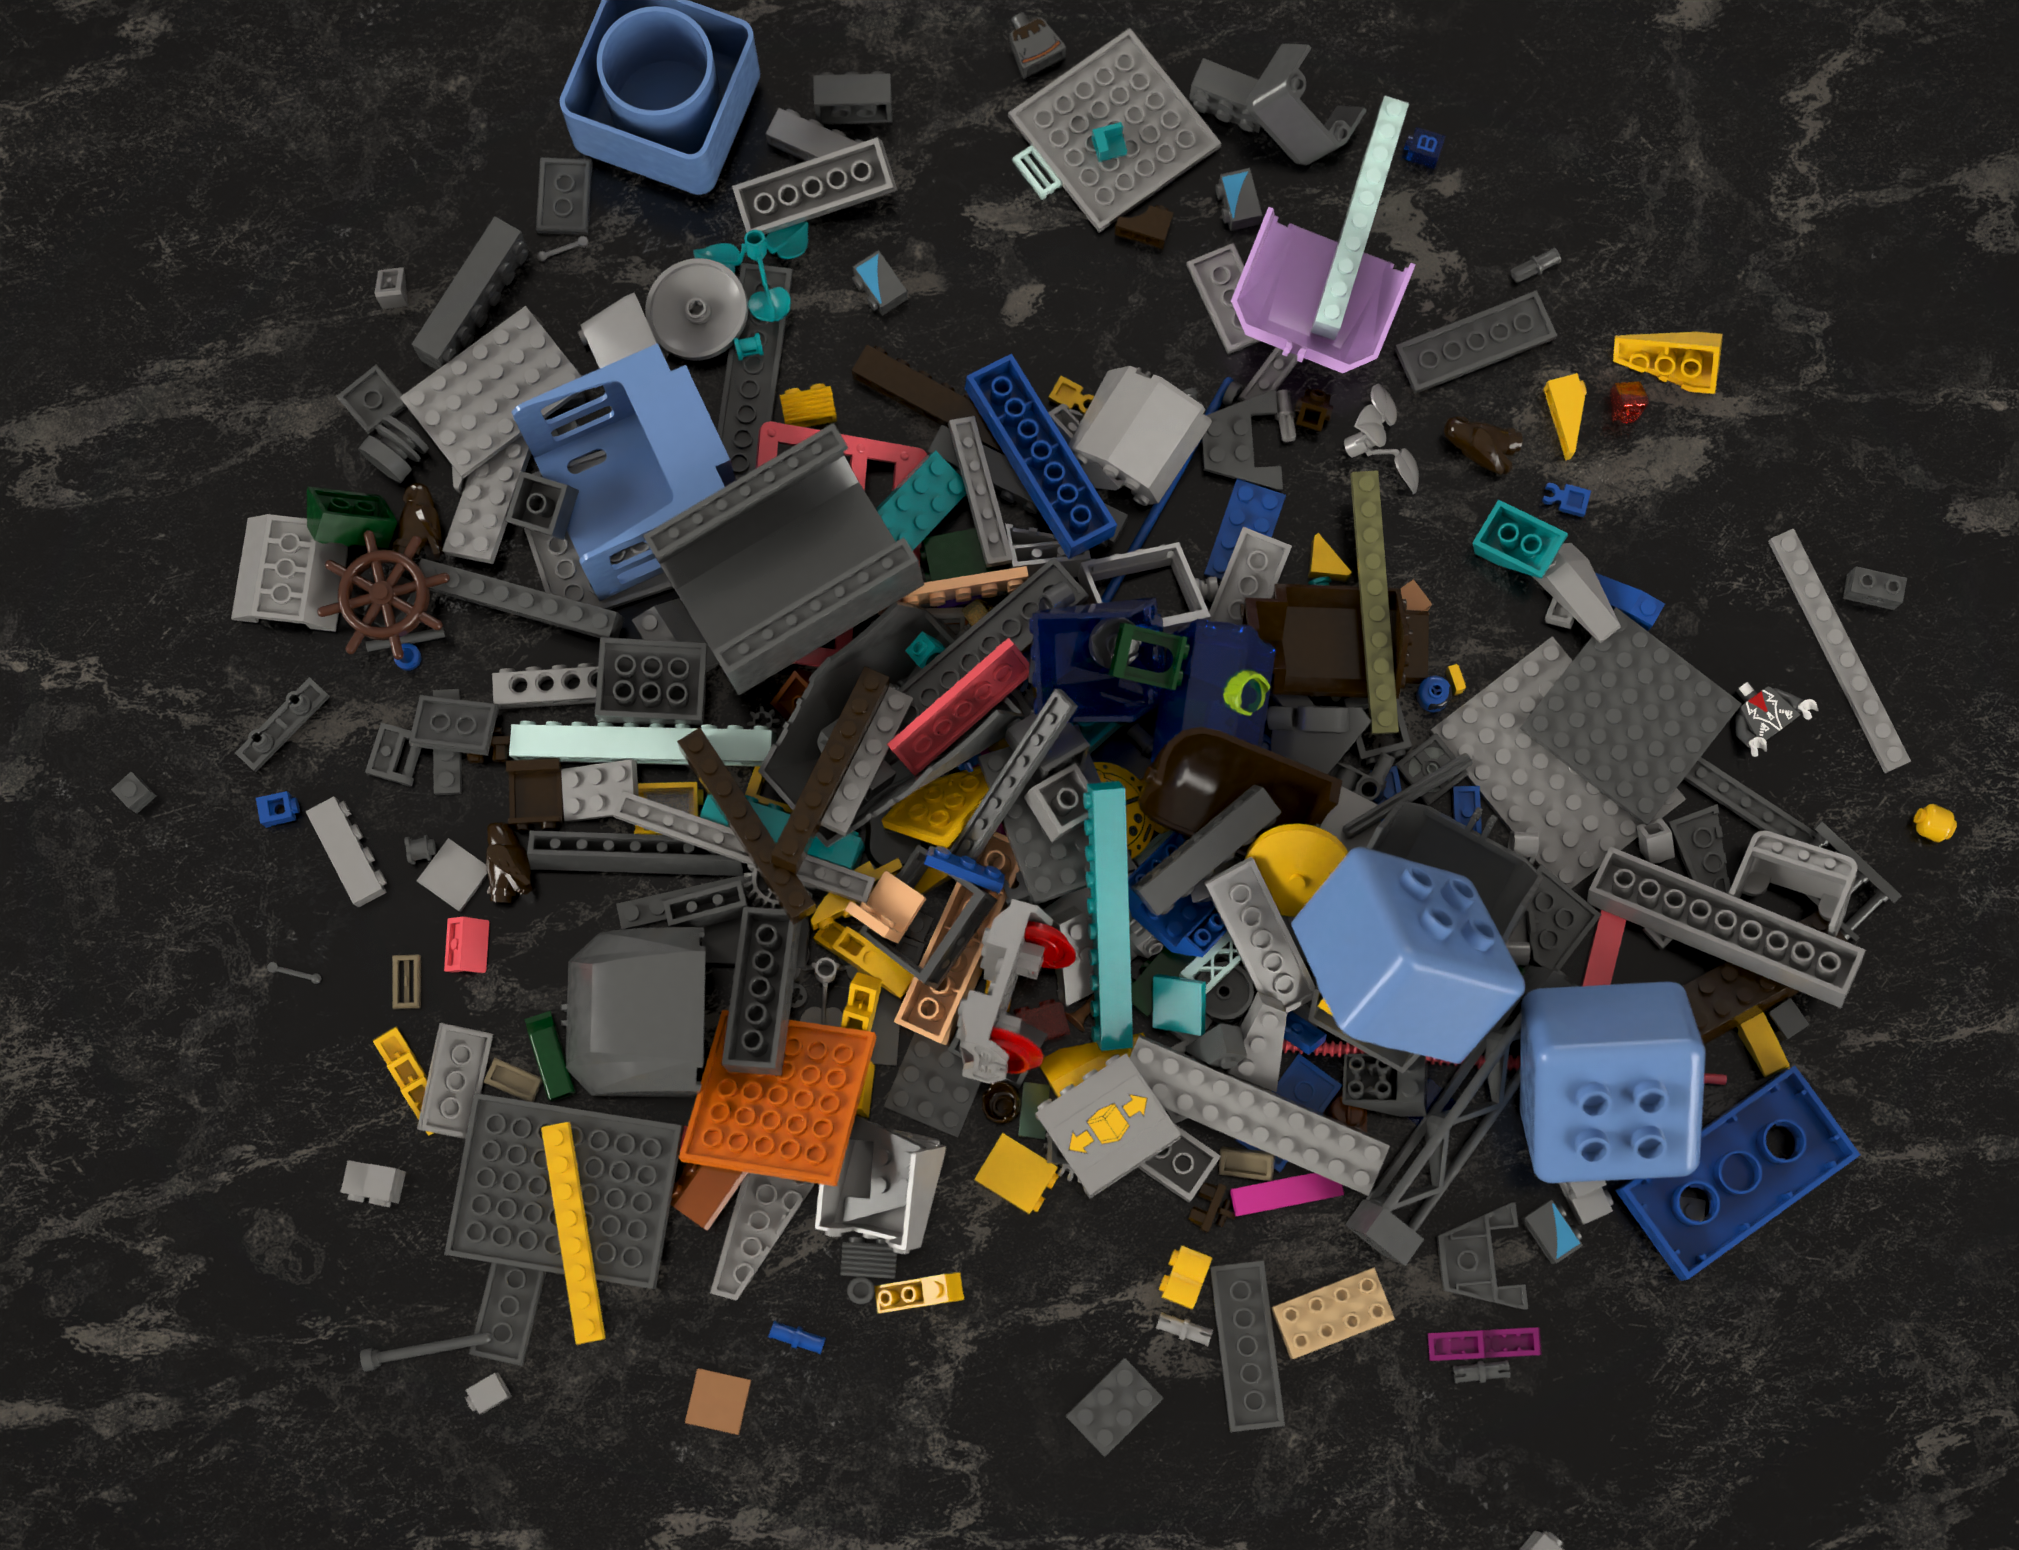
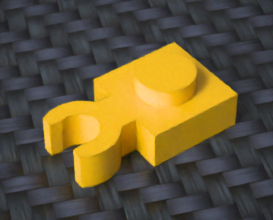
[1048,376,1094,415]

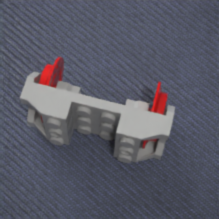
[956,899,1076,1084]

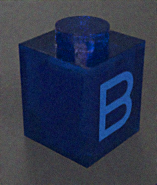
[1404,127,1445,168]

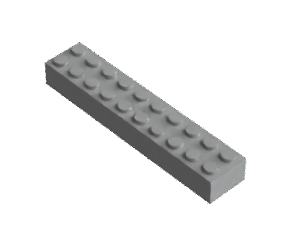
[1587,847,1866,1008]
[1130,1034,1390,1196]

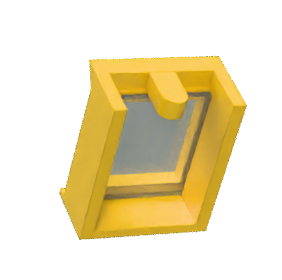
[634,782,704,835]

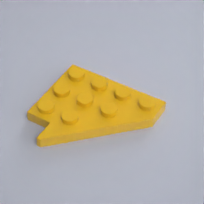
[881,766,989,848]

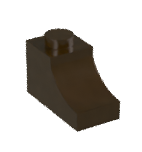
[1115,205,1174,249]

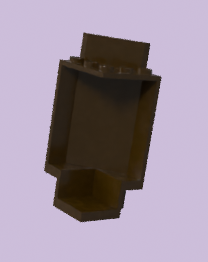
[1239,583,1429,699]

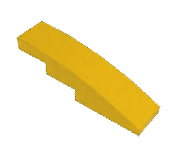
[1737,1012,1789,1078]
[373,1026,433,1136]

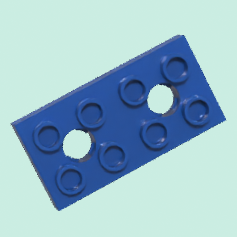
[1615,1065,1860,1281]

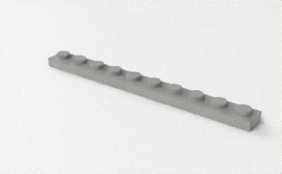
[1768,528,1911,773]
[613,791,875,904]

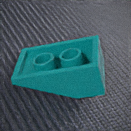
[1472,499,1568,579]

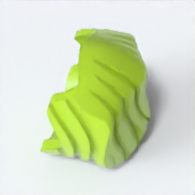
[1223,669,1270,716]

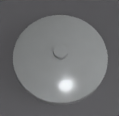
[645,258,748,361]

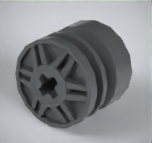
[358,414,429,483]

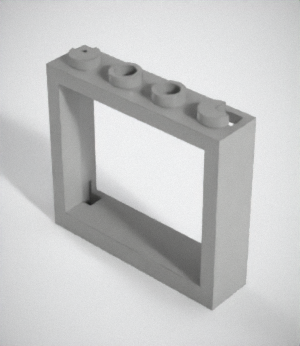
[1078,542,1211,647]

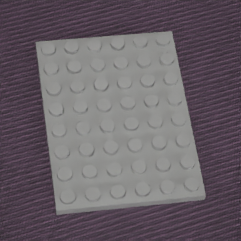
[1429,636,1686,889]

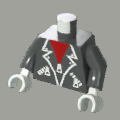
[1734,682,1818,757]

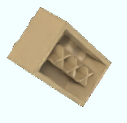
[1270,1268,1395,1359]

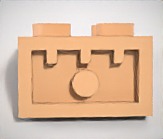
[845,871,926,943]

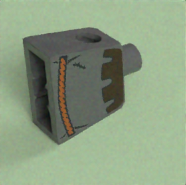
[1010,13,1066,79]

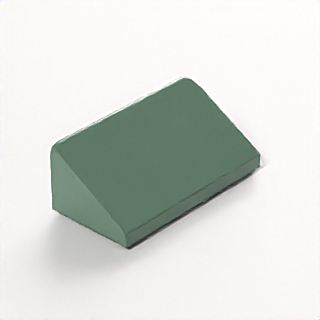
[1018,1082,1050,1139]

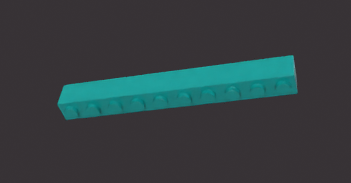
[1083,781,1133,1051]

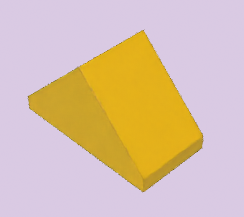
[1308,533,1352,582]

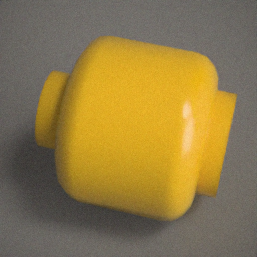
[1914,804,1957,842]

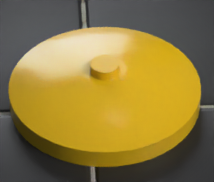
[1244,824,1348,917]

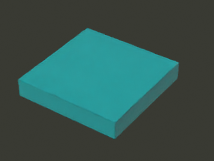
[1153,974,1206,1036]

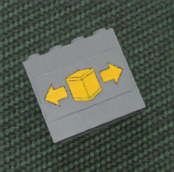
[1035,1054,1181,1199]

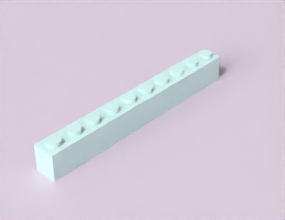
[1310,96,1409,340]
[509,721,777,766]

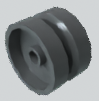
[1197,961,1254,1025]

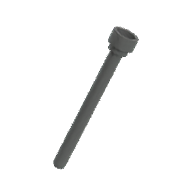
[360,1332,492,1372]

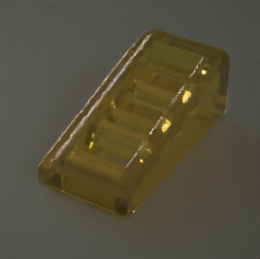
[962,599,994,626]

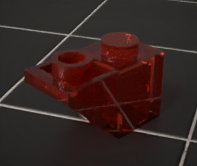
[1610,381,1649,423]
[1012,999,1070,1042]

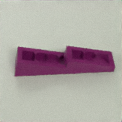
[1428,1327,1542,1361]

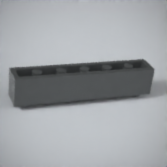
[1131,785,1282,916]

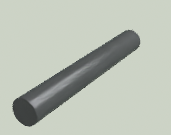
[366,627,446,652]

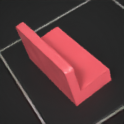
[444,917,489,973]

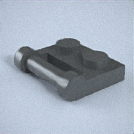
[365,723,421,787]

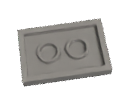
[561,759,639,822]

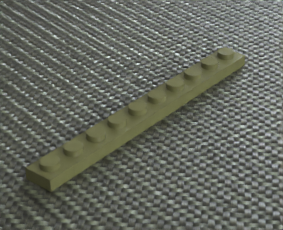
[1350,471,1399,735]

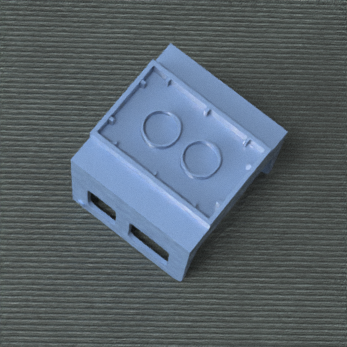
[511,343,736,601]

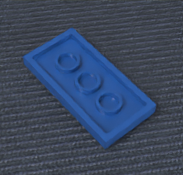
[1204,479,1286,582]
[1236,1054,1342,1173]

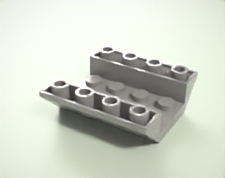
[231,514,349,632]

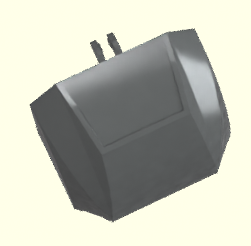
[561,927,706,1098]

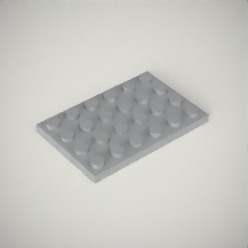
[400,306,582,479]

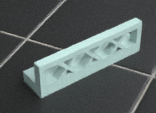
[1179,931,1242,994]

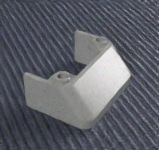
[1729,831,1857,938]

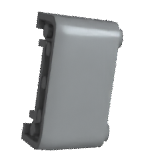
[577,293,657,410]

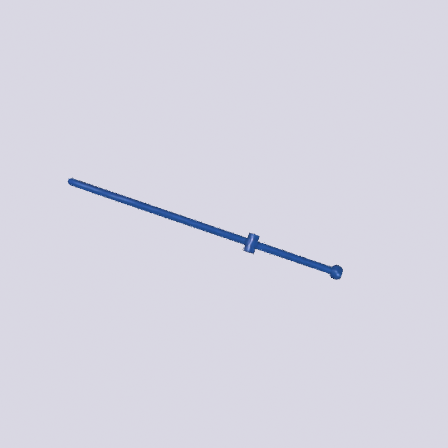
[1041,377,1233,707]

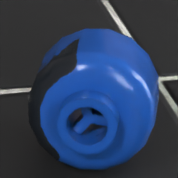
[1416,676,1452,712]

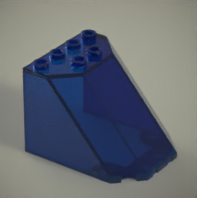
[1029,597,1165,722]
[1151,619,1276,764]

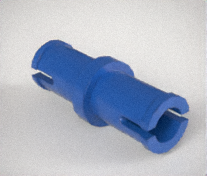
[769,1320,826,1354]

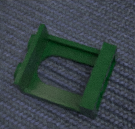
[1108,623,1189,690]

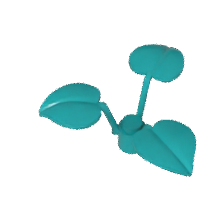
[694,221,808,322]

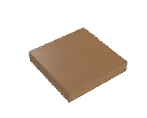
[685,1368,751,1435]

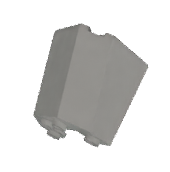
[1068,366,1212,506]
[815,1128,946,1254]

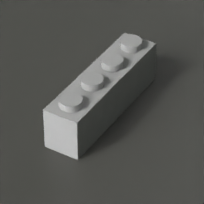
[766,108,863,161]
[305,797,387,908]

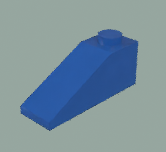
[1595,573,1665,631]

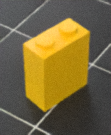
[974,1133,1059,1215]

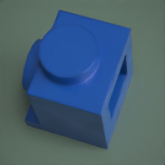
[256,791,300,828]

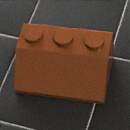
[670,1163,748,1231]

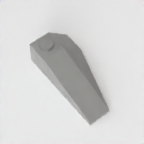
[1532,543,1621,643]

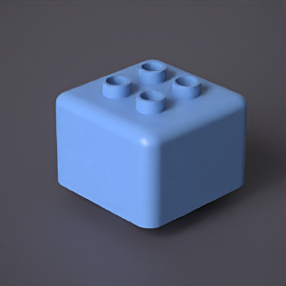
[560,0,760,195]
[1292,847,1525,1063]
[1520,982,1705,1183]

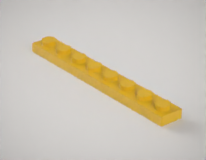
[541,1122,606,1344]

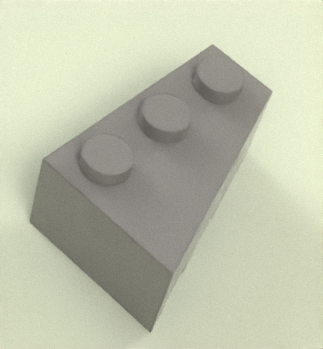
[1005,523,1091,578]
[1227,992,1287,1092]

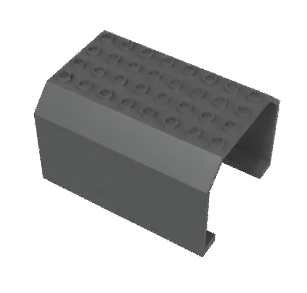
[643,423,924,695]

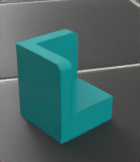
[1092,122,1128,162]

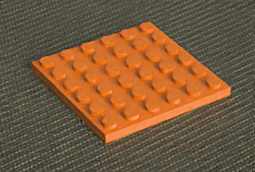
[679,1010,877,1187]

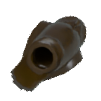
[1444,416,1522,475]
[392,483,443,562]
[486,822,532,903]

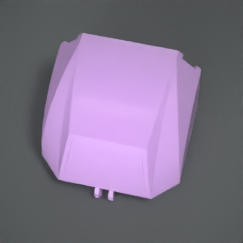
[1231,207,1416,373]

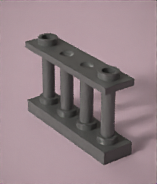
[1806,821,1902,941]

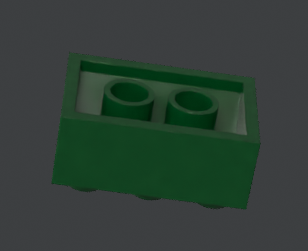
[307,487,397,549]

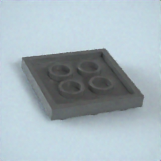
[884,1032,981,1138]

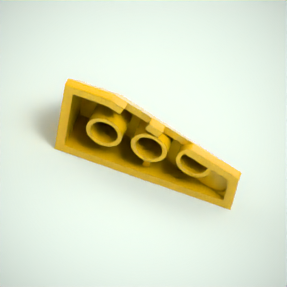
[1613,332,1723,394]

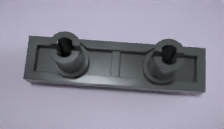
[235,677,330,772]

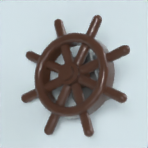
[317,530,450,660]

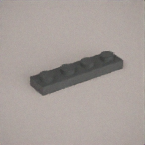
[433,689,462,795]

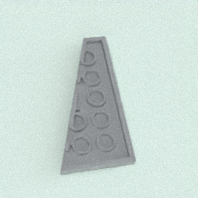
[710,1172,816,1300]

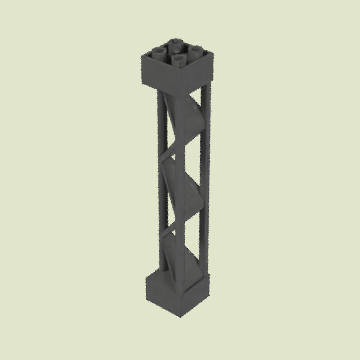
[1345,966,1578,1266]

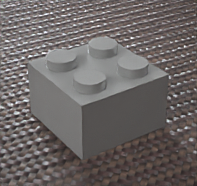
[1024,763,1089,843]

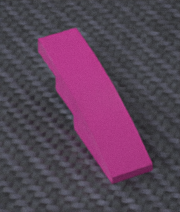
[1230,1173,1344,1217]

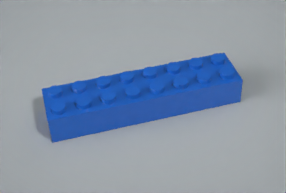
[965,354,1117,559]

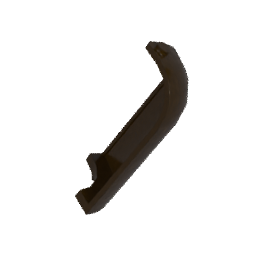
[1138,727,1343,859]

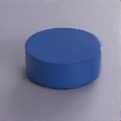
[394,643,421,671]

